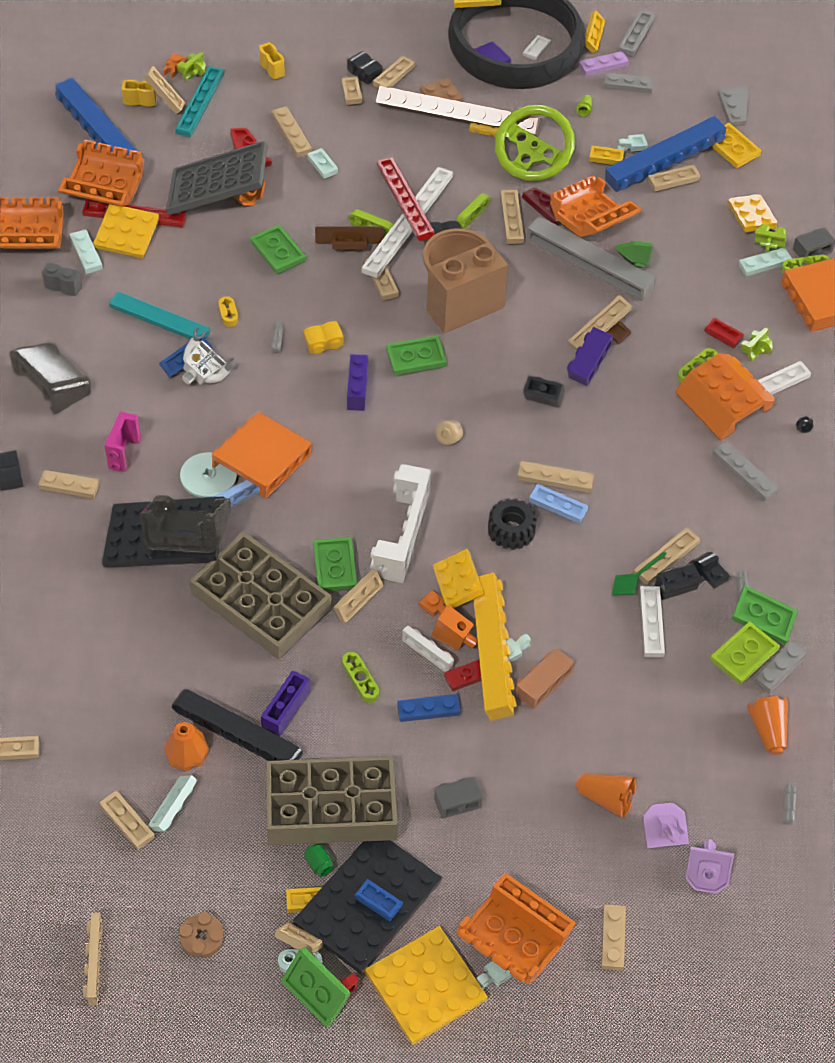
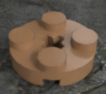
[180,912,224,958]

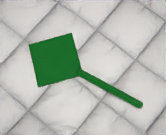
[611,551,667,596]

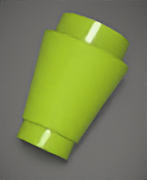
[576,95,592,117]

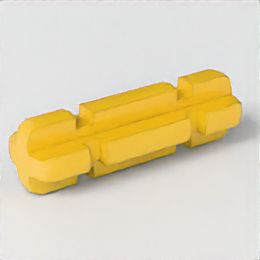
[469,122,499,137]

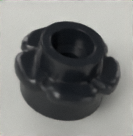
[796,416,813,433]

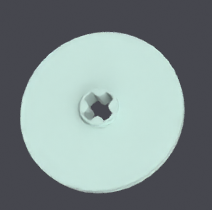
[180,452,237,498]

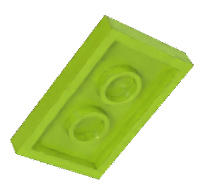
[710,621,780,685]

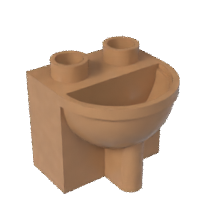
[423,229,508,334]

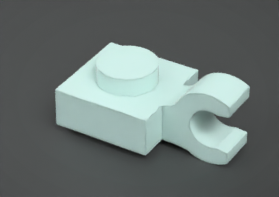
[617,134,648,152]
[506,634,531,662]
[477,961,512,989]

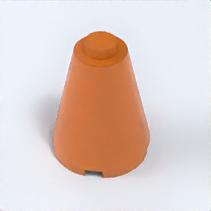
[747,696,788,755]
[576,773,637,817]

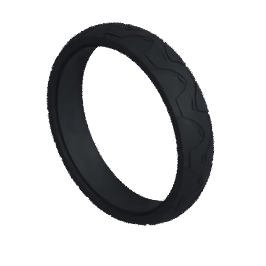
[448,0,585,89]

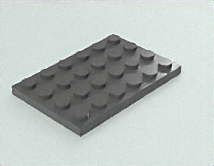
[166,141,268,215]

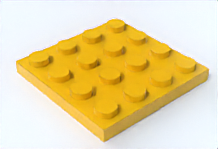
[365,925,488,1046]

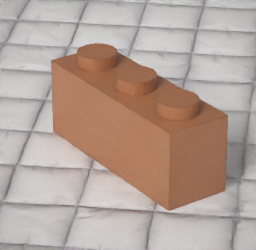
[515,648,575,710]

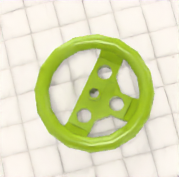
[495,105,575,181]

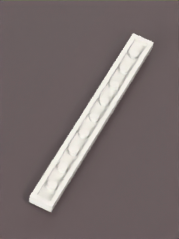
[362,167,453,278]

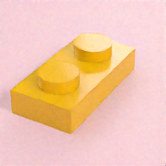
[589,145,624,165]

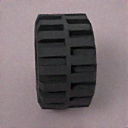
[488,498,537,550]

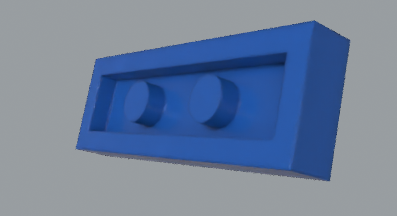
[159,334,213,378]
[397,694,461,722]

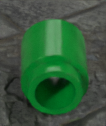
[304,844,334,877]

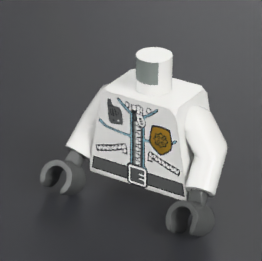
[182,328,239,385]

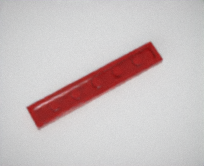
[82,200,187,228]

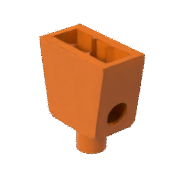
[431,605,478,650]

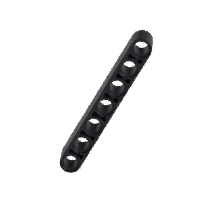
[171,689,303,761]

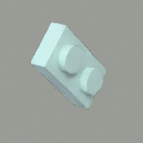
[307,148,338,179]

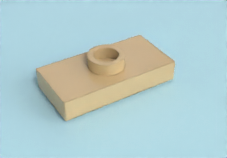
[274,922,323,955]

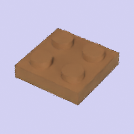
[420,78,463,102]

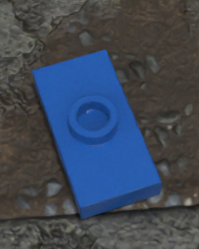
[354,879,403,922]

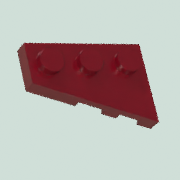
[522,187,562,225]

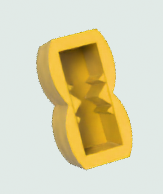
[259,42,285,79]
[121,80,157,107]
[303,321,344,354]

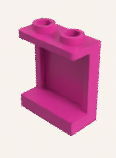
[104,411,141,472]

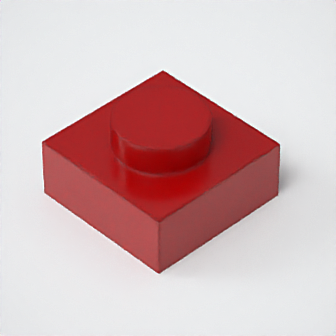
[340,973,359,995]

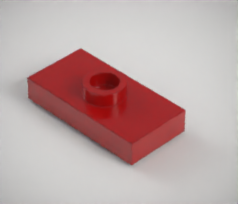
[704,317,744,349]
[444,659,482,692]

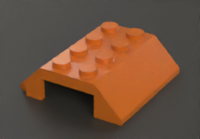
[58,140,145,207]
[550,175,642,237]
[0,197,63,248]
[675,353,776,441]
[456,872,576,984]

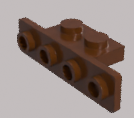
[315,226,384,252]

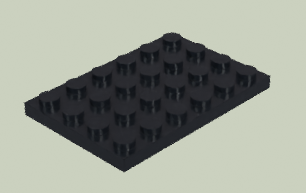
[102,496,226,568]
[293,840,442,975]

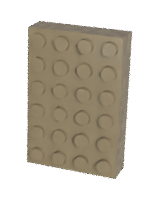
[190,532,332,659]
[267,756,397,845]

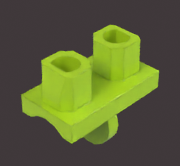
[177,52,206,81]
[754,224,787,252]
[741,328,773,361]

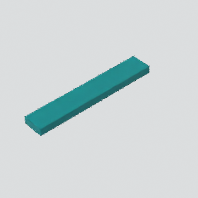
[175,66,224,137]
[109,292,210,340]

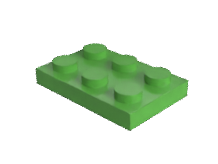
[250,224,306,274]
[386,335,447,376]
[313,537,357,592]
[731,585,798,645]
[281,947,351,1028]

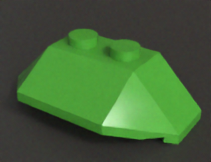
[615,240,652,267]

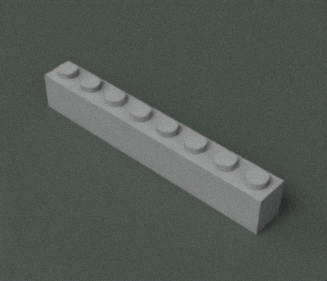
[527,216,655,301]

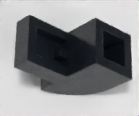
[689,551,730,589]

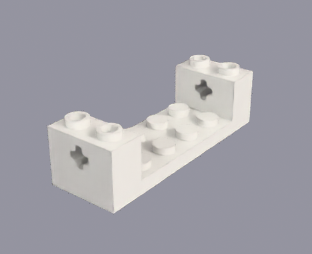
[370,464,431,583]

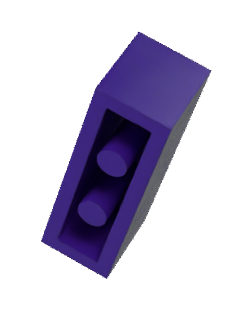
[567,327,613,387]
[347,354,368,411]
[261,670,311,737]

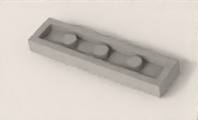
[618,10,655,57]
[712,441,779,502]

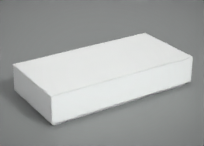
[522,35,551,61]

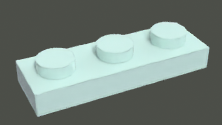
[70,229,103,274]
[738,248,792,277]
[148,775,197,832]

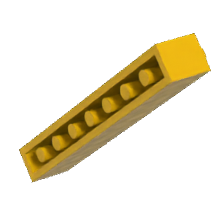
[474,572,516,721]

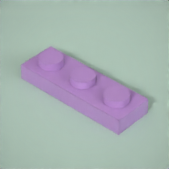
[579,51,629,76]

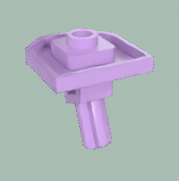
[642,803,689,849]
[685,839,734,894]

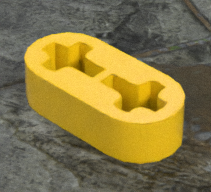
[218,296,238,327]

